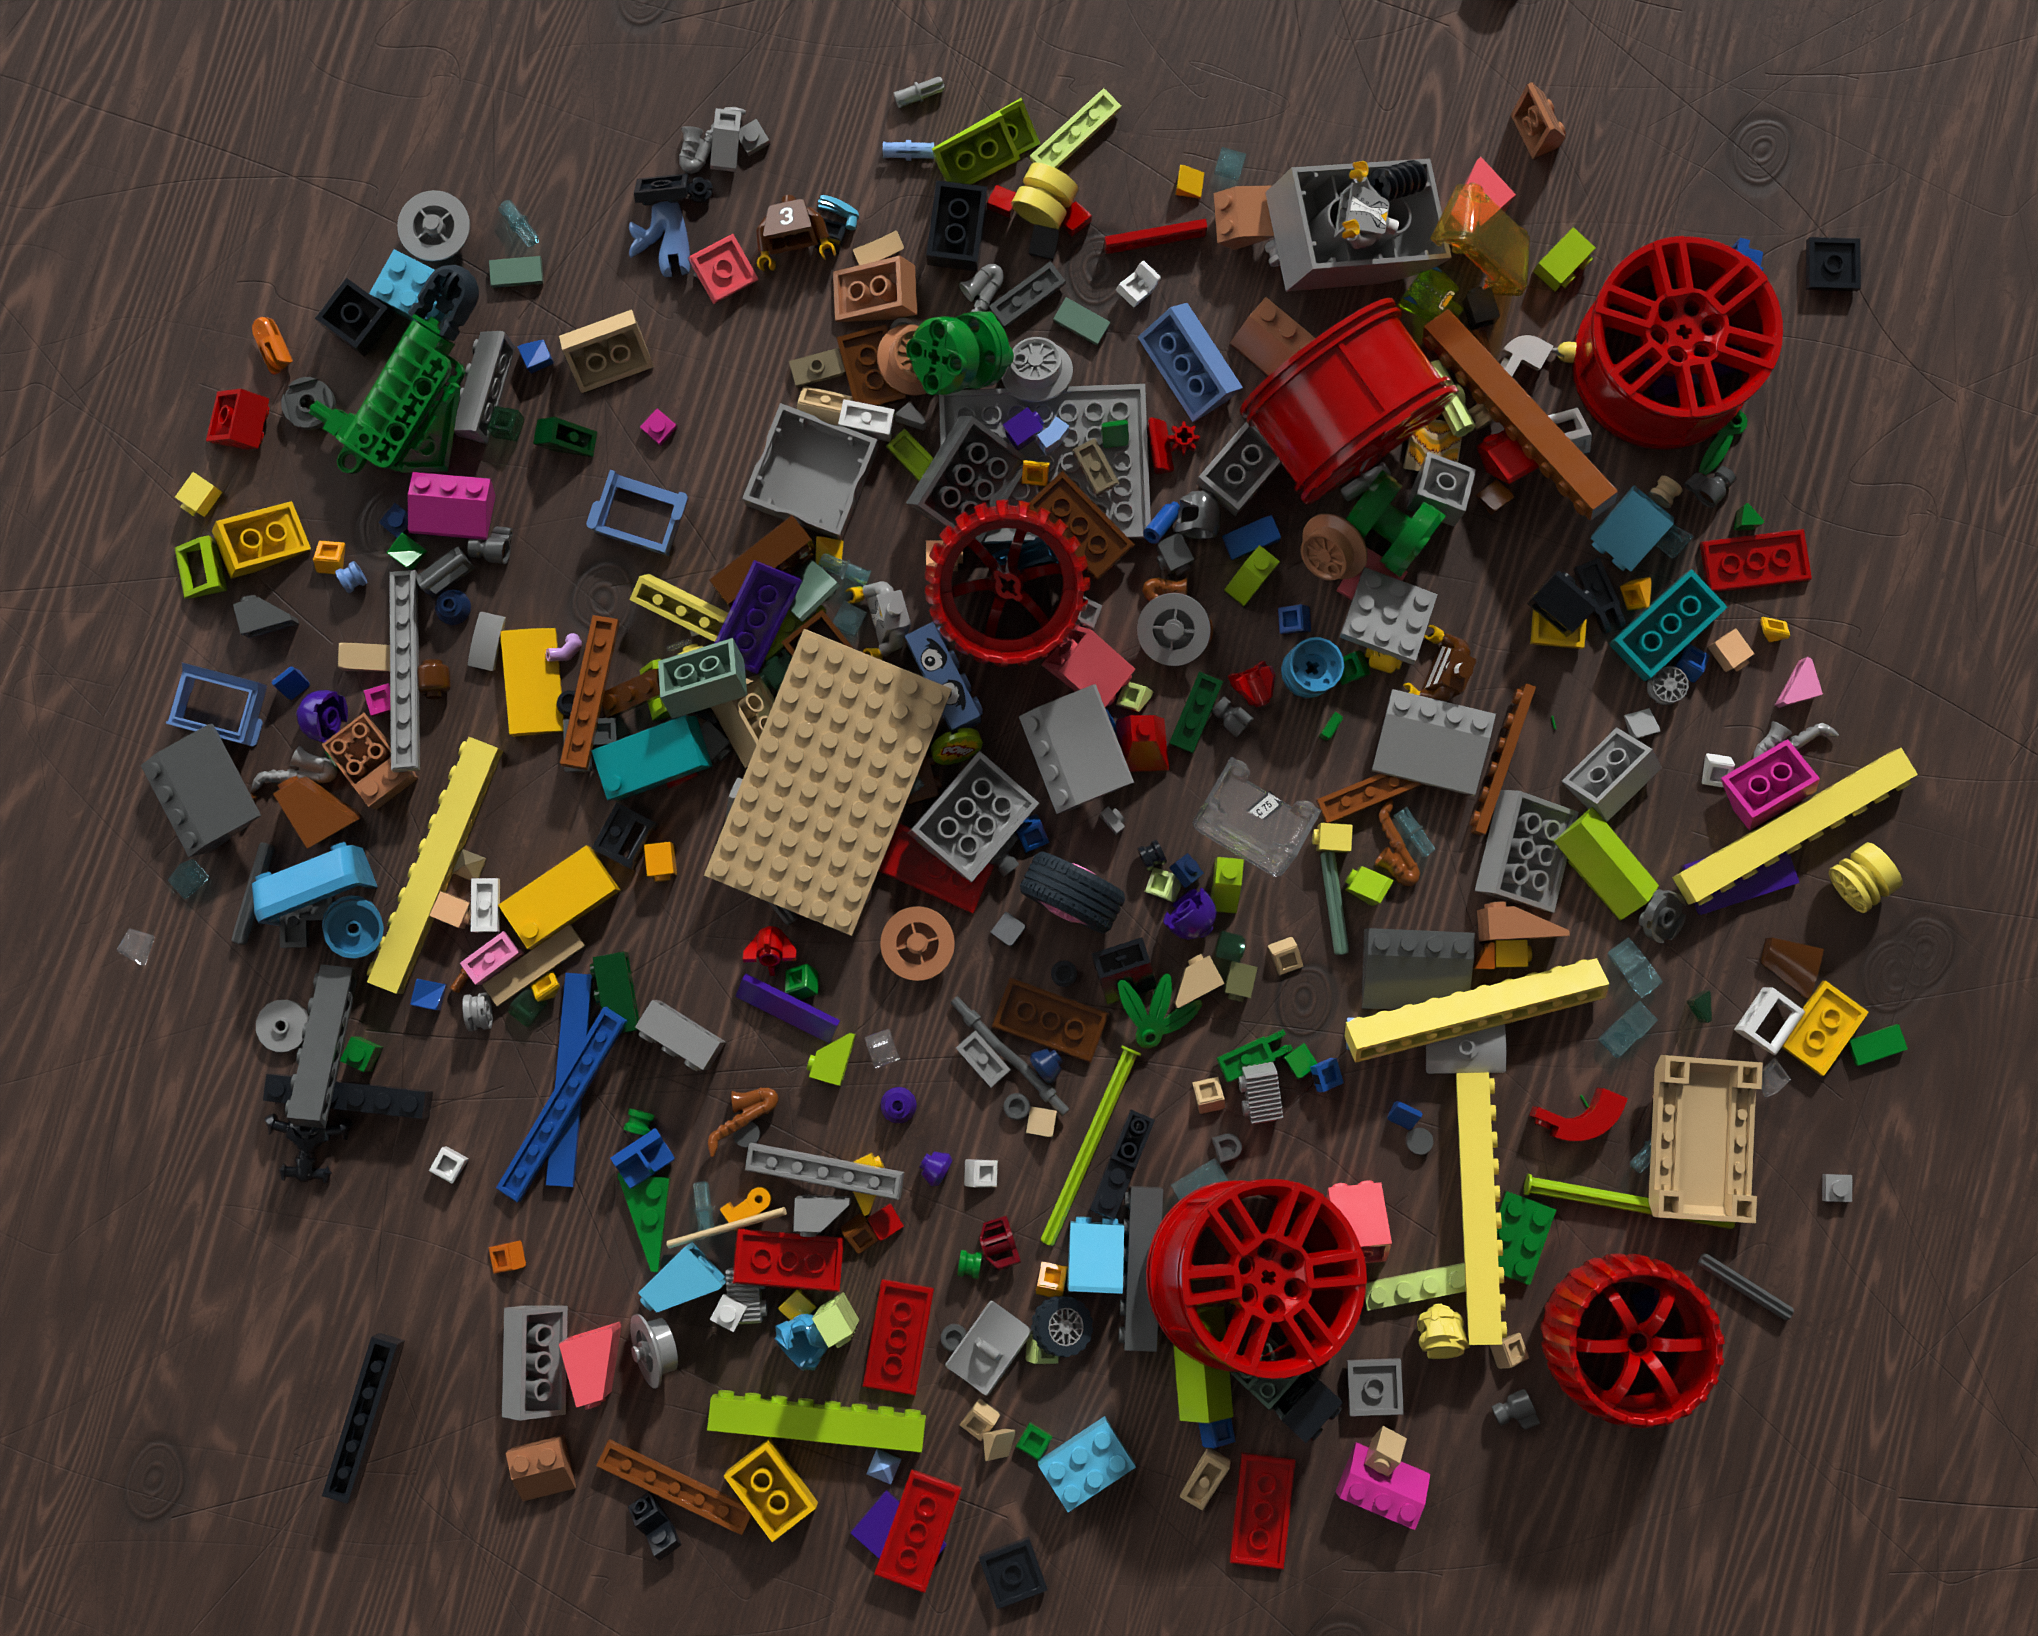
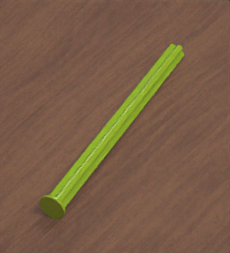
[1041,1045,1141,1246]
[1524,1174,1736,1229]

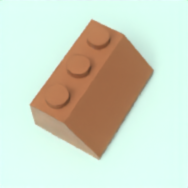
[1230,297,1315,376]

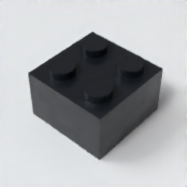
[315,278,395,357]

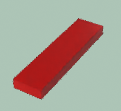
[1104,219,1207,254]

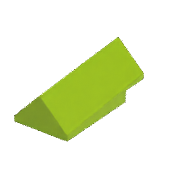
[932,98,1040,185]
[1553,807,1659,920]
[1173,1306,1233,1423]

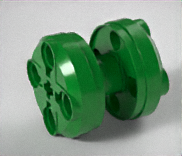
[906,311,1014,395]
[1345,470,1446,577]

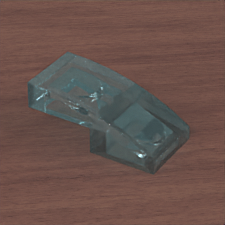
[1607,937,1663,998]
[1598,1001,1658,1058]
[1171,1158,1229,1201]

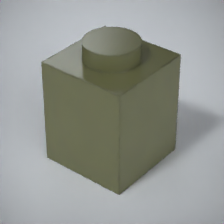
[1222,961,1258,1002]

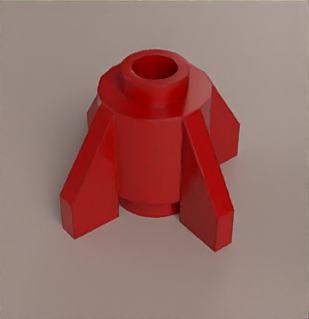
[1228,661,1276,707]
[743,926,797,976]

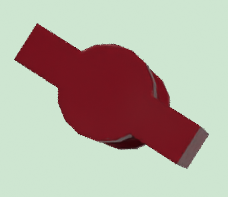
[979,1215,1021,1270]

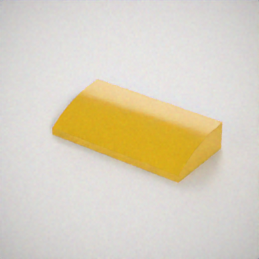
[500,628,565,737]

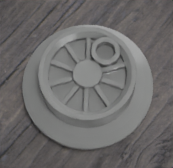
[397,190,470,261]
[1002,337,1073,402]
[1137,593,1210,666]
[630,1314,678,1388]

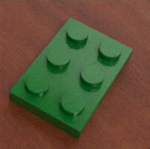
[1496,1190,1556,1285]

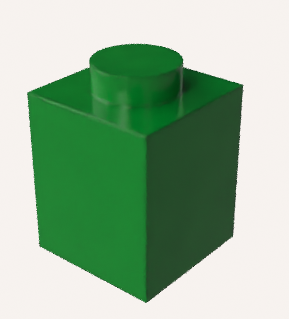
[340,1036,383,1072]

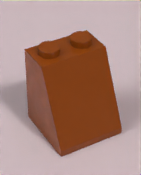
[273,775,362,849]

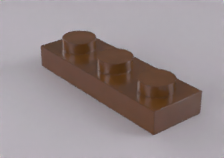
[602,669,660,718]

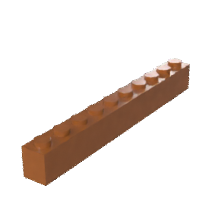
[1422,309,1618,521]

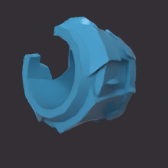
[774,1314,828,1371]

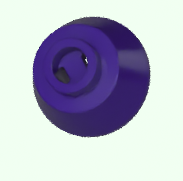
[880,1087,917,1123]
[919,1151,953,1186]

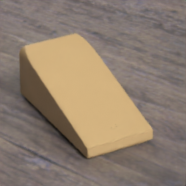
[338,643,390,672]
[1179,1448,1231,1511]

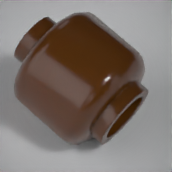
[417,659,451,699]

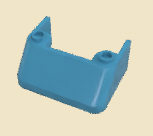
[252,842,378,926]

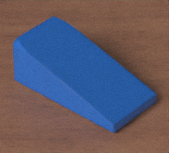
[1222,515,1281,560]

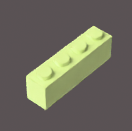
[812,1292,859,1348]

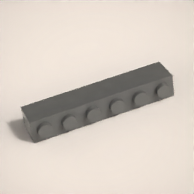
[285,965,358,1128]
[1119,1186,1163,1352]

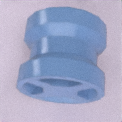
[335,561,368,593]

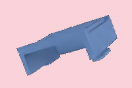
[586,470,689,556]
[166,663,267,746]

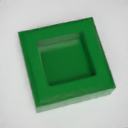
[1318,712,1343,742]
[1016,1422,1053,1461]

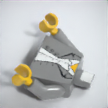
[1334,161,1399,249]
[845,581,911,660]

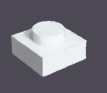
[710,1294,747,1332]

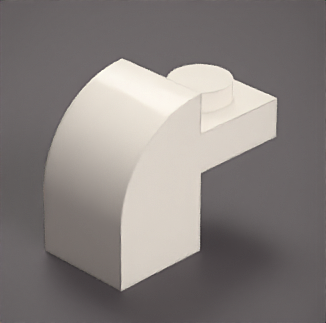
[1500,335,1553,376]

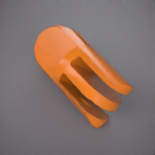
[252,317,293,375]

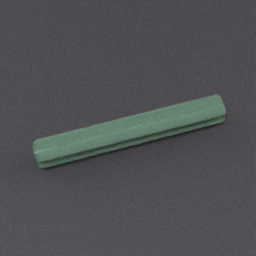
[1320,851,1349,955]

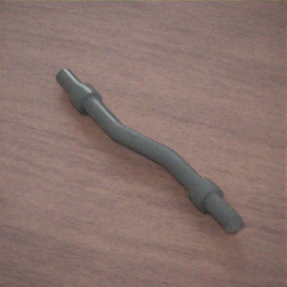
[950,996,1070,1116]

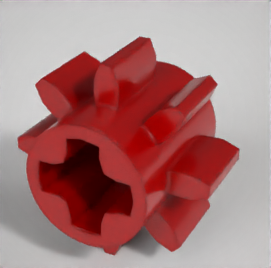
[1167,421,1200,456]

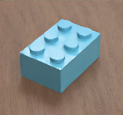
[369,249,459,329]
[1038,1416,1136,1512]

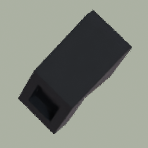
[628,1491,681,1561]

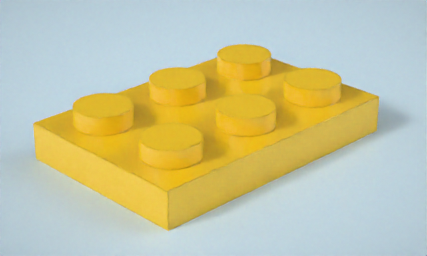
[1782,981,1869,1076]

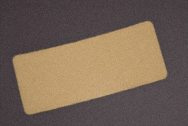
[853,231,904,265]

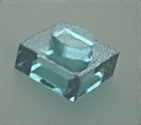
[1214,147,1246,181]
[832,601,868,637]

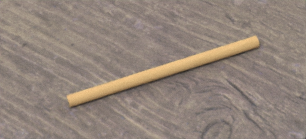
[667,1207,787,1248]

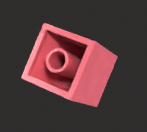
[1445,157,1516,251]
[1041,626,1135,707]
[1326,1181,1392,1263]
[559,1322,621,1410]

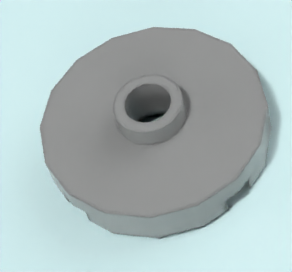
[256,1000,309,1052]

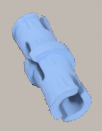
[883,140,934,161]

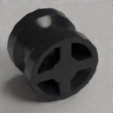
[1137,839,1167,871]

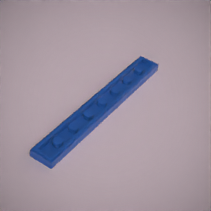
[546,973,593,1187]
[496,1007,628,1202]

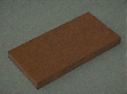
[1029,471,1135,581]
[992,978,1109,1063]

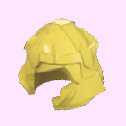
[1417,1304,1470,1359]

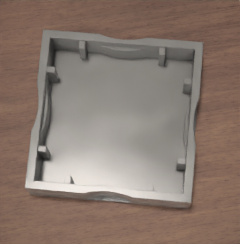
[742,403,879,540]

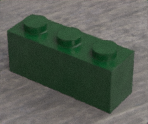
[590,951,640,1034]

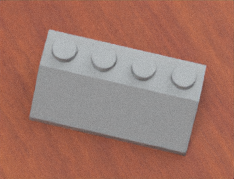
[454,331,516,444]
[502,1306,568,1421]

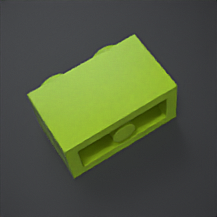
[1533,227,1596,292]

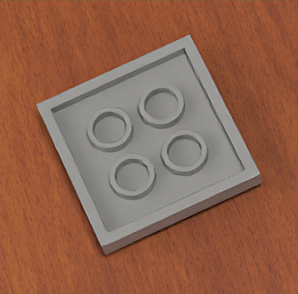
[1340,567,1438,665]

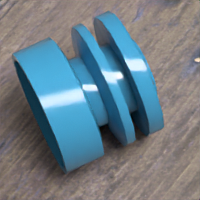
[1281,637,1344,698]

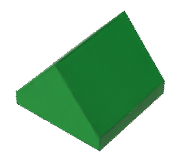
[1734,503,1764,530]

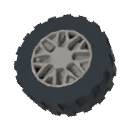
[1031,1296,1093,1357]

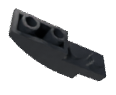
[1089,1110,1155,1220]

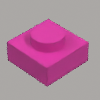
[640,408,677,446]
[364,683,391,717]

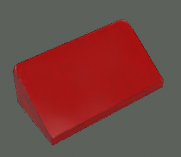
[1147,417,1174,474]

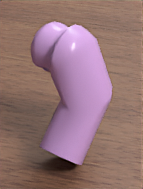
[546,633,582,661]

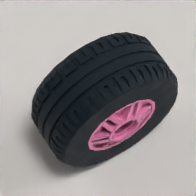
[1020,852,1125,934]

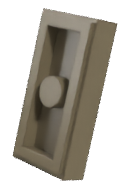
[789,348,846,388]
[1072,438,1119,497]

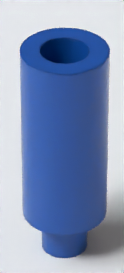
[1143,502,1180,544]

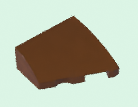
[1761,937,1824,999]

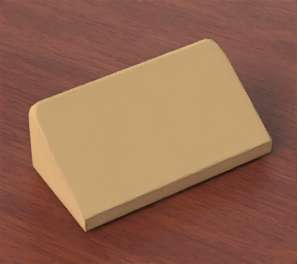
[797,386,853,426]

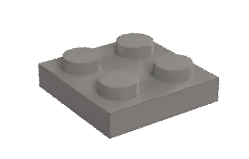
[1346,1358,1403,1416]

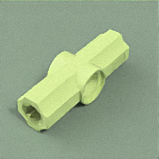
[1431,360,1476,438]

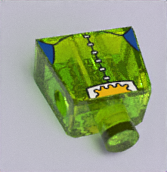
[1397,266,1464,322]

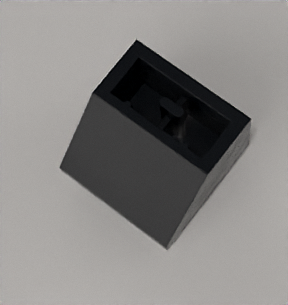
[1527,570,1599,637]
[1091,937,1157,1004]

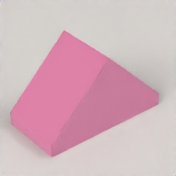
[1775,657,1823,708]

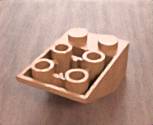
[322,713,418,810]

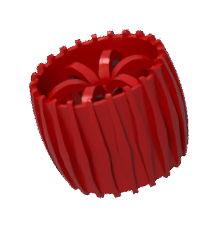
[925,500,1090,667]
[1540,1253,1725,1428]

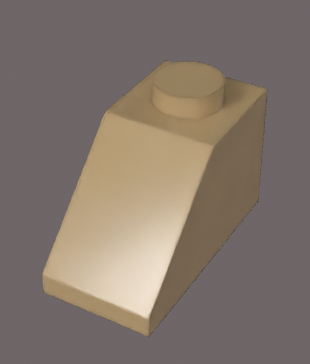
[1174,954,1225,1009]

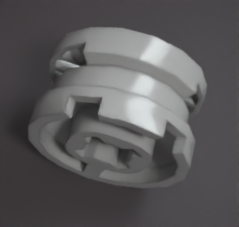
[1647,667,1689,705]
[463,992,493,1031]

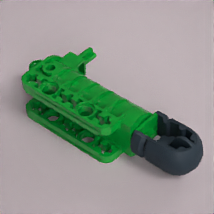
[309,265,479,474]

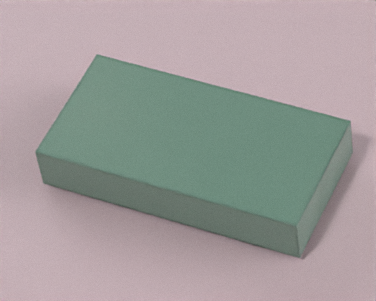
[489,256,544,288]
[1053,297,1110,346]

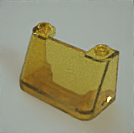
[1430,183,1530,296]

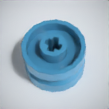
[322,895,384,959]

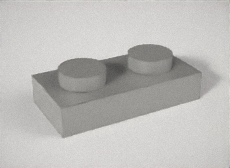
[956,1030,1011,1087]

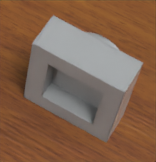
[739,119,770,156]
[1099,806,1125,835]
[1822,1174,1852,1202]

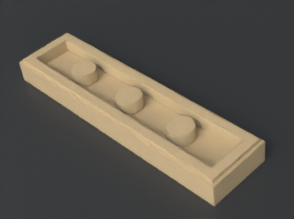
[482,924,586,1006]

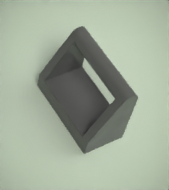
[416,546,475,599]

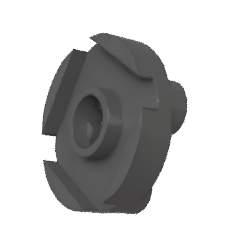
[281,377,336,430]
[1639,889,1686,943]

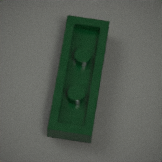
[1169,671,1223,754]

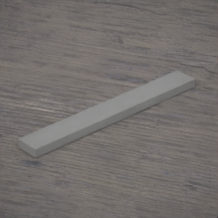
[390,570,420,772]

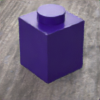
[1003,407,1044,451]

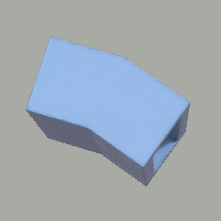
[1036,417,1069,456]

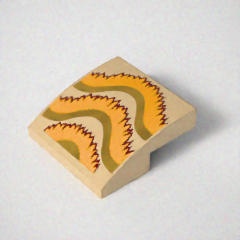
[1403,419,1462,471]

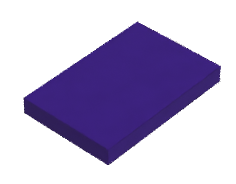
[851,1490,947,1559]

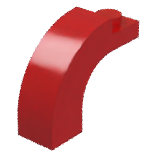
[1529,1087,1628,1141]

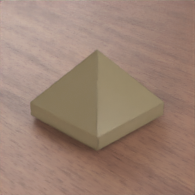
[452,849,487,880]

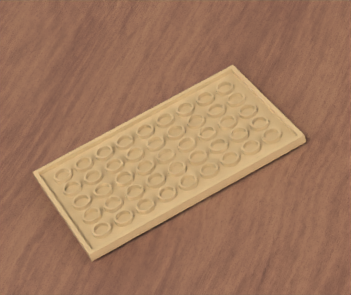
[704,629,952,936]

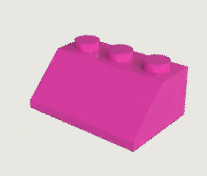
[408,472,496,540]
[1721,739,1820,831]
[1335,1442,1430,1530]

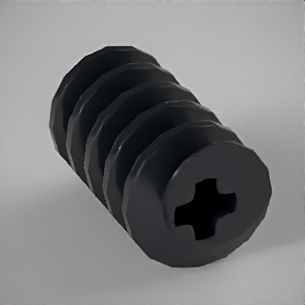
[1369,160,1427,201]

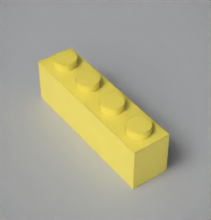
[630,574,728,642]

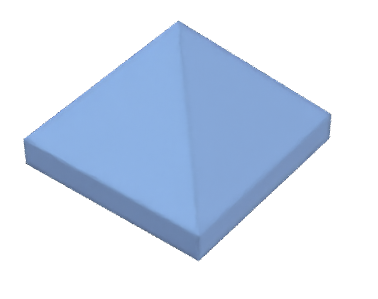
[866,1448,901,1485]

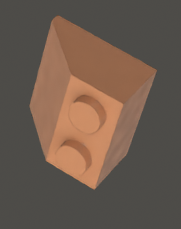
[1214,186,1275,250]
[506,1434,576,1501]

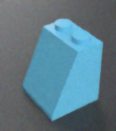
[1591,485,1674,571]
[1067,1217,1124,1294]
[638,1242,726,1312]

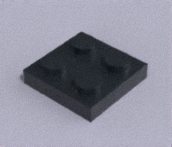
[634,173,690,206]
[1806,237,1861,292]
[979,1536,1048,1609]

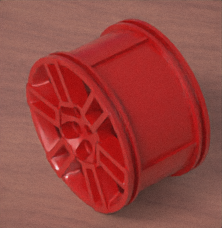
[1572,236,1783,449]
[1239,298,1459,505]
[1146,1179,1367,1379]

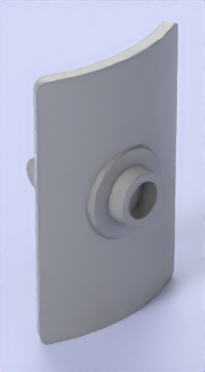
[1426,1024,1506,1074]
[945,1301,1033,1396]

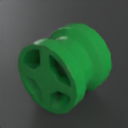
[623,1108,655,1135]
[957,1250,982,1279]

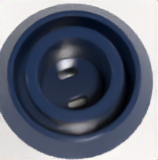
[435,590,471,625]
[1030,1049,1063,1083]

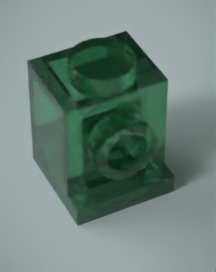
[759,648,792,691]
[1213,931,1246,963]

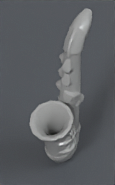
[679,107,746,174]
[959,264,1004,312]
[1753,721,1839,759]
[251,746,338,793]

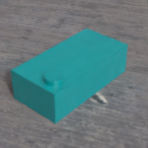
[1608,569,1728,681]
[591,715,712,801]

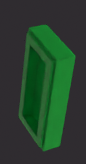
[1847,1024,1908,1066]

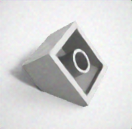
[1406,452,1476,527]
[794,1195,852,1237]

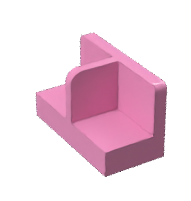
[460,931,524,985]

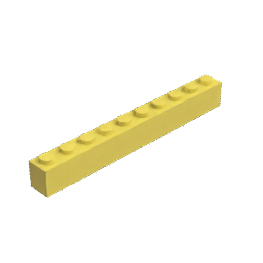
[367,737,503,994]
[1672,748,1918,906]
[1344,958,1609,1063]
[1456,1072,1507,1345]

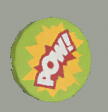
[931,728,983,765]

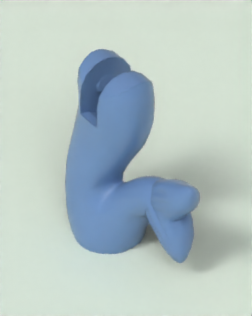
[629,201,690,277]

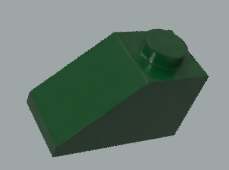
[533,417,598,457]

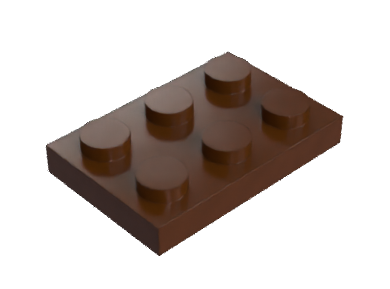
[836,324,906,407]

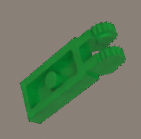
[1216,1029,1293,1082]

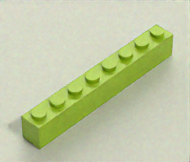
[707,1390,926,1452]

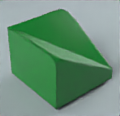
[386,533,427,570]
[785,964,818,1000]

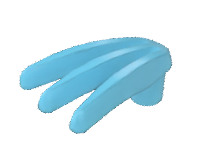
[817,195,859,230]

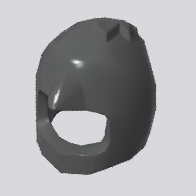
[1175,489,1221,539]

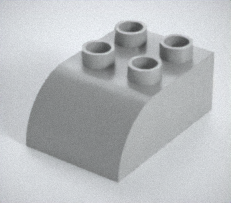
[1265,159,1452,292]

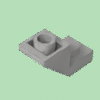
[710,108,741,172]

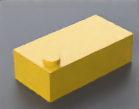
[498,845,621,950]

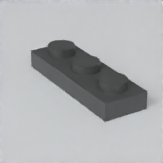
[989,261,1066,329]

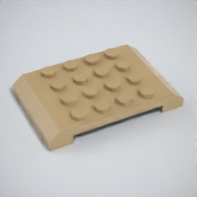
[1649,1055,1763,1223]

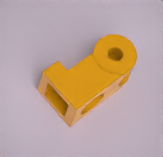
[719,1187,772,1231]

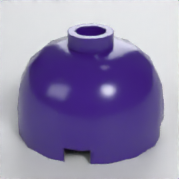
[297,690,348,742]
[1163,888,1217,940]

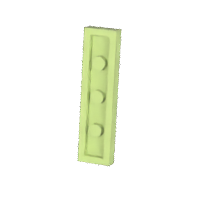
[1030,88,1121,169]
[1364,1263,1466,1311]

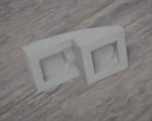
[468,612,506,671]

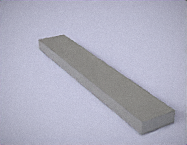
[745,1143,905,1200]

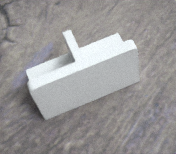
[838,399,895,442]
[471,878,500,933]

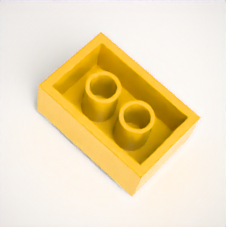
[724,1437,818,1542]

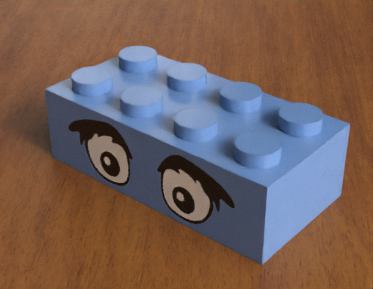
[905,622,983,734]

